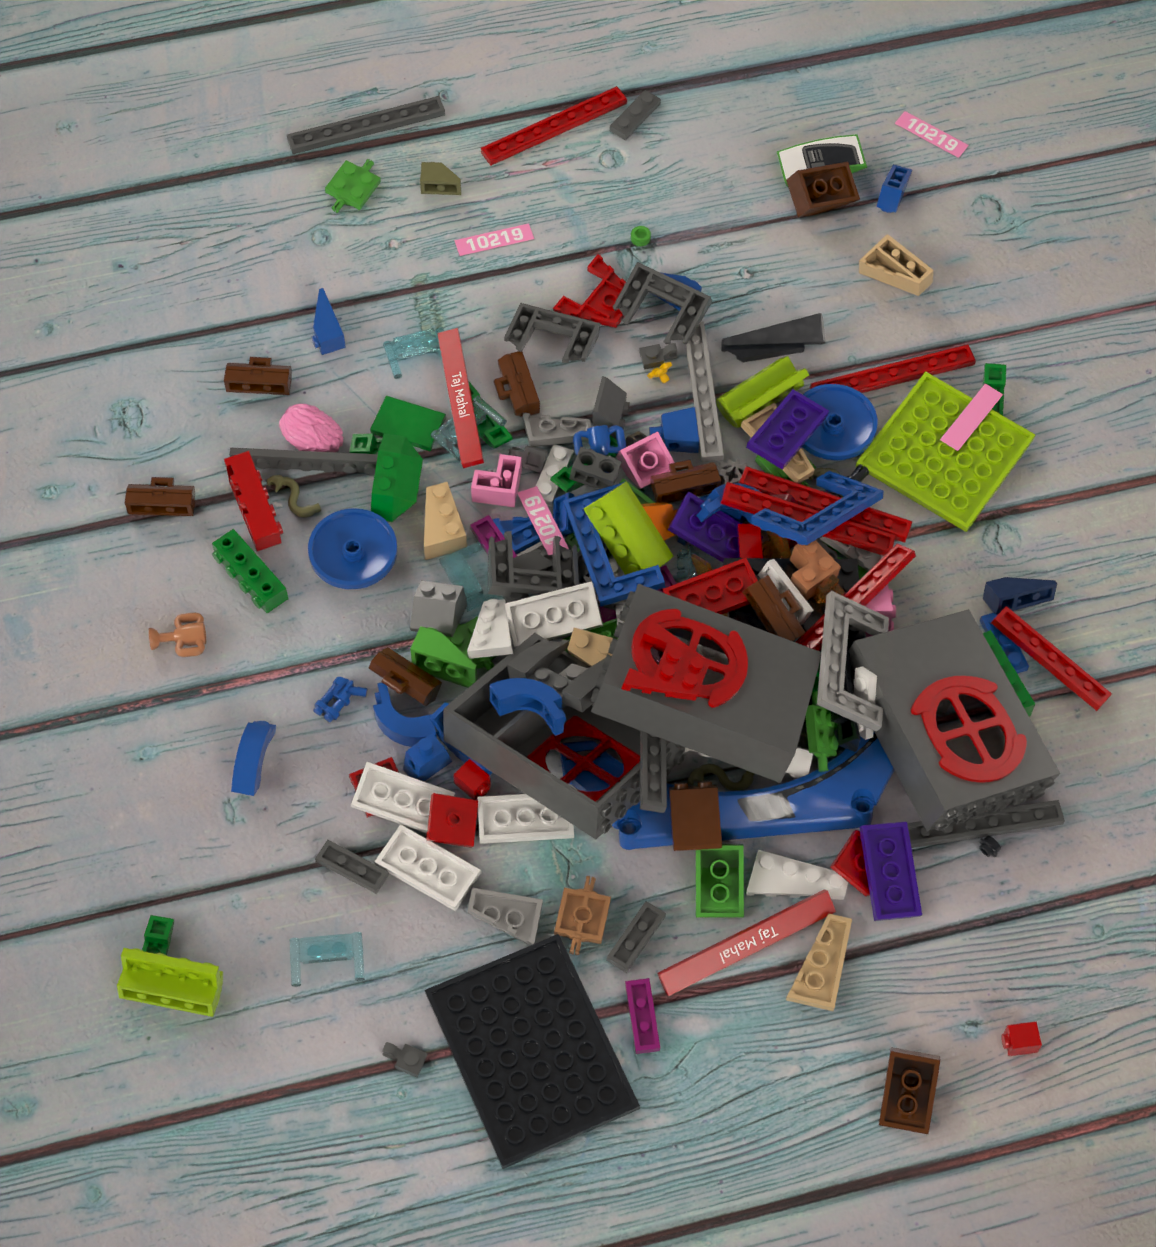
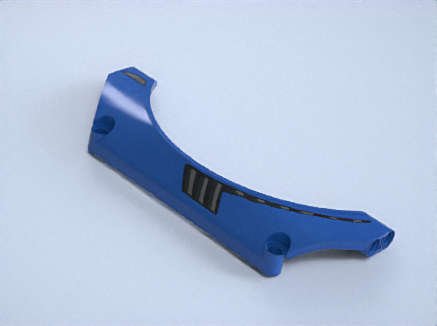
[560,731,894,850]

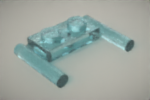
[383,328,444,379]
[431,396,507,461]
[439,542,502,612]
[289,932,365,987]

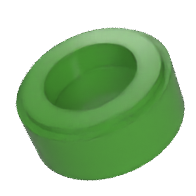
[630,226,651,247]

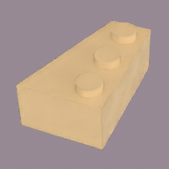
[859,234,934,296]
[424,482,467,560]
[567,628,613,667]

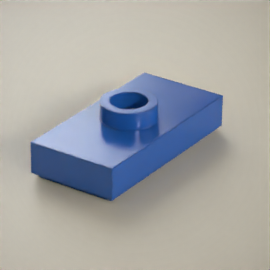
[553,492,575,537]

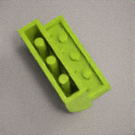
[715,356,809,428]
[583,481,674,575]
[117,948,223,1017]

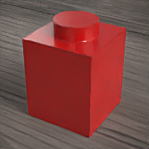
[454,759,491,800]
[1001,1021,1042,1056]

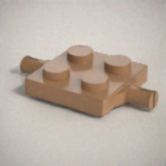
[554,876,611,955]

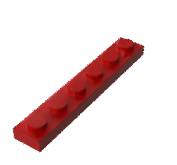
[991,606,1112,711]

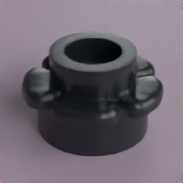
[979,835,1001,857]

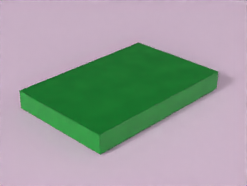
[370,396,446,451]

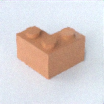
[790,540,841,601]

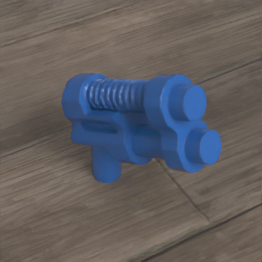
[313,677,368,722]

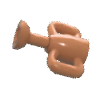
[149,612,206,657]

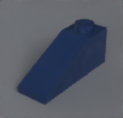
[983,577,1057,615]

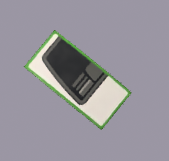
[777,134,867,187]

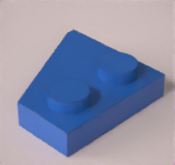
[493,517,541,554]

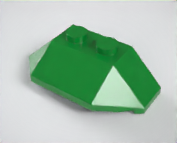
[371,434,423,522]

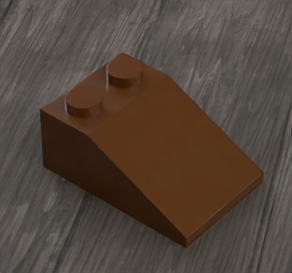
[786,162,860,218]
[879,1047,941,1135]

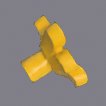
[647,362,672,384]

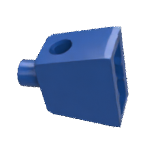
[649,407,700,453]
[403,734,452,781]

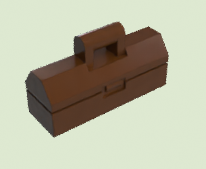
[493,351,540,417]
[224,357,292,395]
[650,459,721,503]
[125,477,195,516]
[743,575,806,641]
[369,647,442,706]

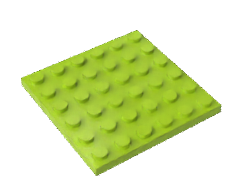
[856,372,1035,532]

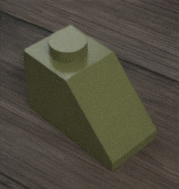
[420,162,461,195]

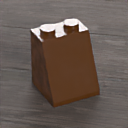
[669,781,722,851]

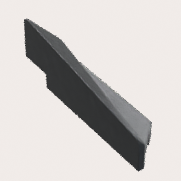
[721,313,825,363]
[830,652,860,752]

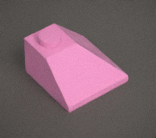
[616,432,675,489]

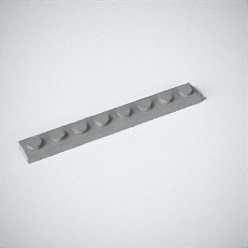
[685,321,724,462]

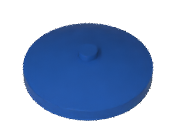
[802,384,878,461]
[308,508,397,589]

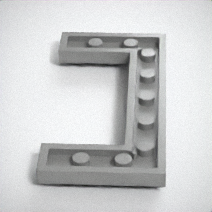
[817,591,889,732]

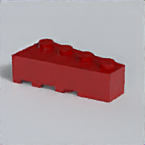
[224,451,283,551]

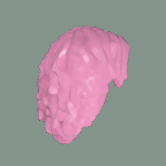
[279,404,344,452]

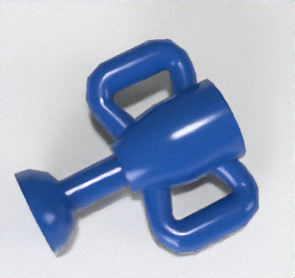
[573,425,626,473]

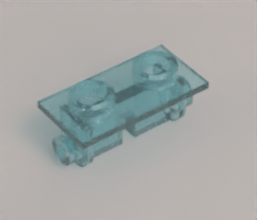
[677,544,700,583]

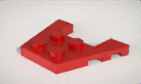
[553,254,626,328]
[621,619,710,701]

